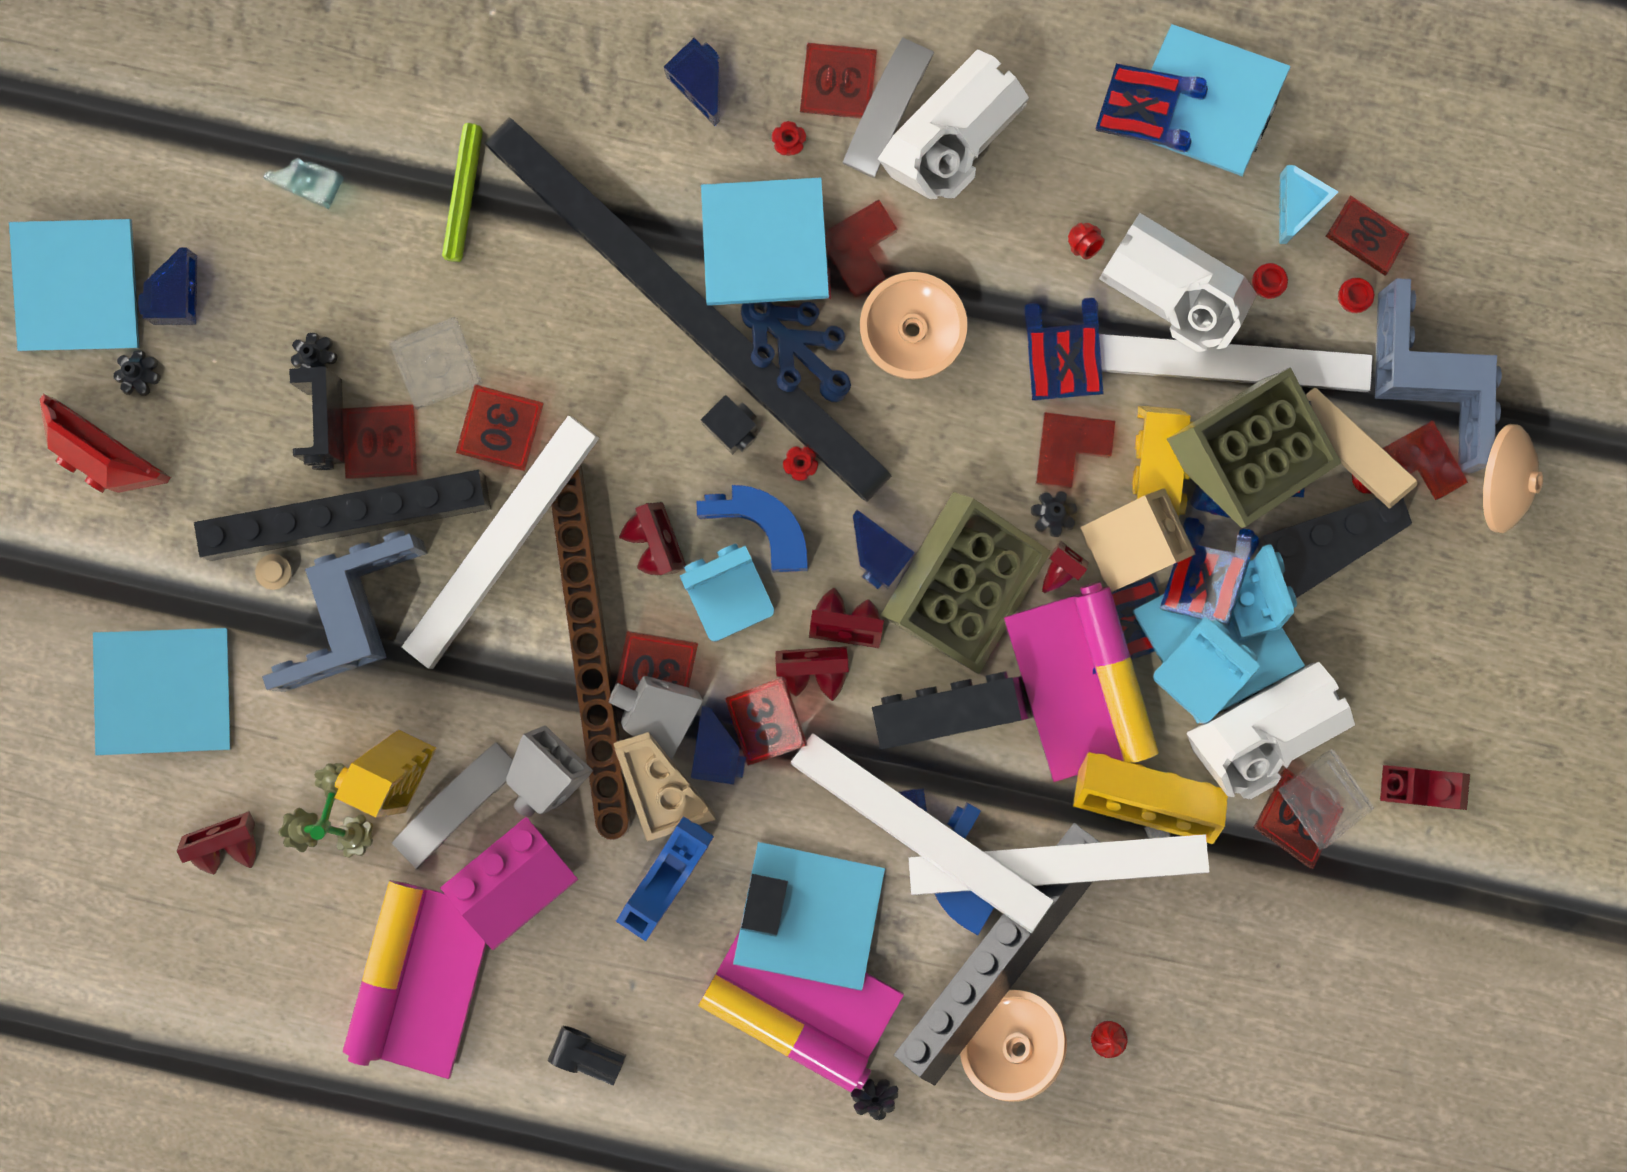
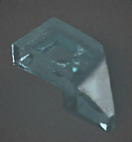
[263,158,344,209]

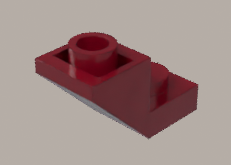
[1380,765,1470,810]

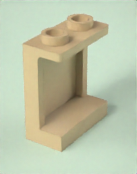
[1081,488,1195,592]

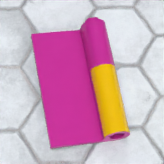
[1003,582,1159,782]
[342,880,487,1079]
[698,931,904,1092]

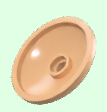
[860,272,967,380]
[1483,424,1543,533]
[960,990,1067,1102]

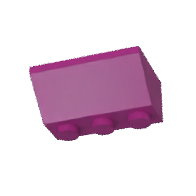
[440,817,578,950]

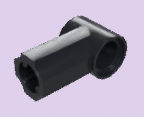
[548,1025,626,1086]

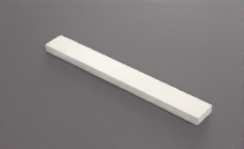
[1084,334,1372,392]
[402,416,599,669]
[791,733,1054,933]
[909,834,1209,895]

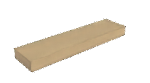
[1306,387,1417,509]

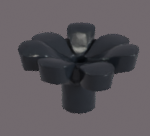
[291,333,338,368]
[114,350,161,396]
[1031,491,1077,537]
[851,1079,898,1121]

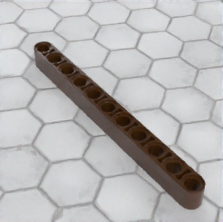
[551,465,631,840]

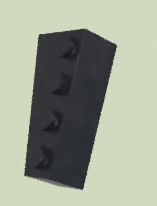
[1255,498,1412,598]
[872,671,1032,750]

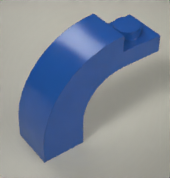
[696,485,808,573]
[934,802,994,935]
[616,816,714,941]

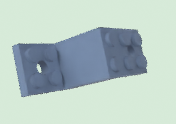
[1375,278,1502,473]
[262,531,428,692]

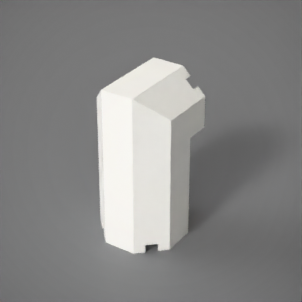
[878,49,1029,199]
[1099,213,1257,352]
[1187,662,1355,799]

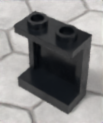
[289,367,345,470]

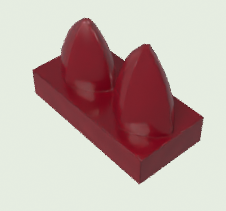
[619,502,686,576]
[1042,541,1089,593]
[809,588,884,648]
[775,646,849,701]
[177,811,256,875]

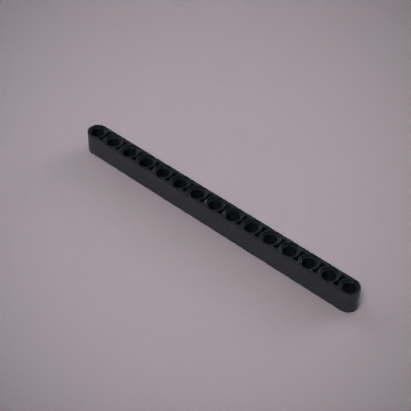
[484,117,892,502]

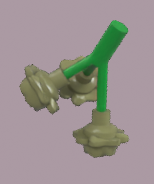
[278,763,373,858]

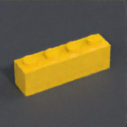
[1073,752,1228,844]

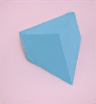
[1279,165,1338,244]

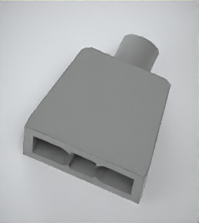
[609,676,702,760]
[506,725,593,817]

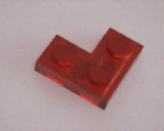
[825,199,897,298]
[1035,412,1115,488]
[1382,420,1468,501]

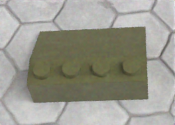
[1167,367,1341,528]
[881,492,1051,674]

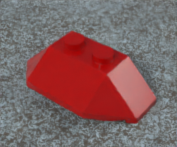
[39,393,171,493]

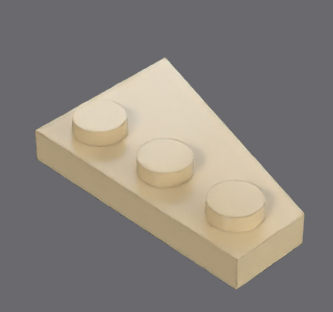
[614,732,716,842]

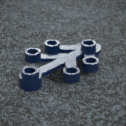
[741,302,851,402]

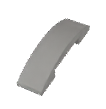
[843,37,934,178]
[392,742,513,869]

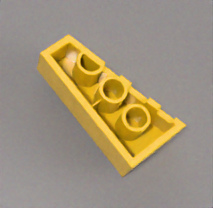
[1131,405,1193,518]
[334,729,437,818]

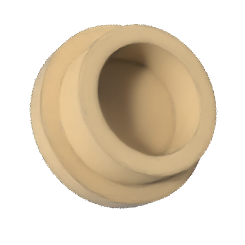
[255,554,292,590]

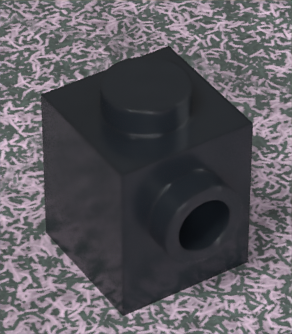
[700,395,757,455]

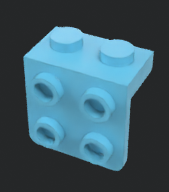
[680,544,774,642]
[1217,544,1297,640]
[1153,616,1261,724]

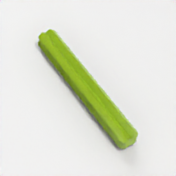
[442,123,483,262]

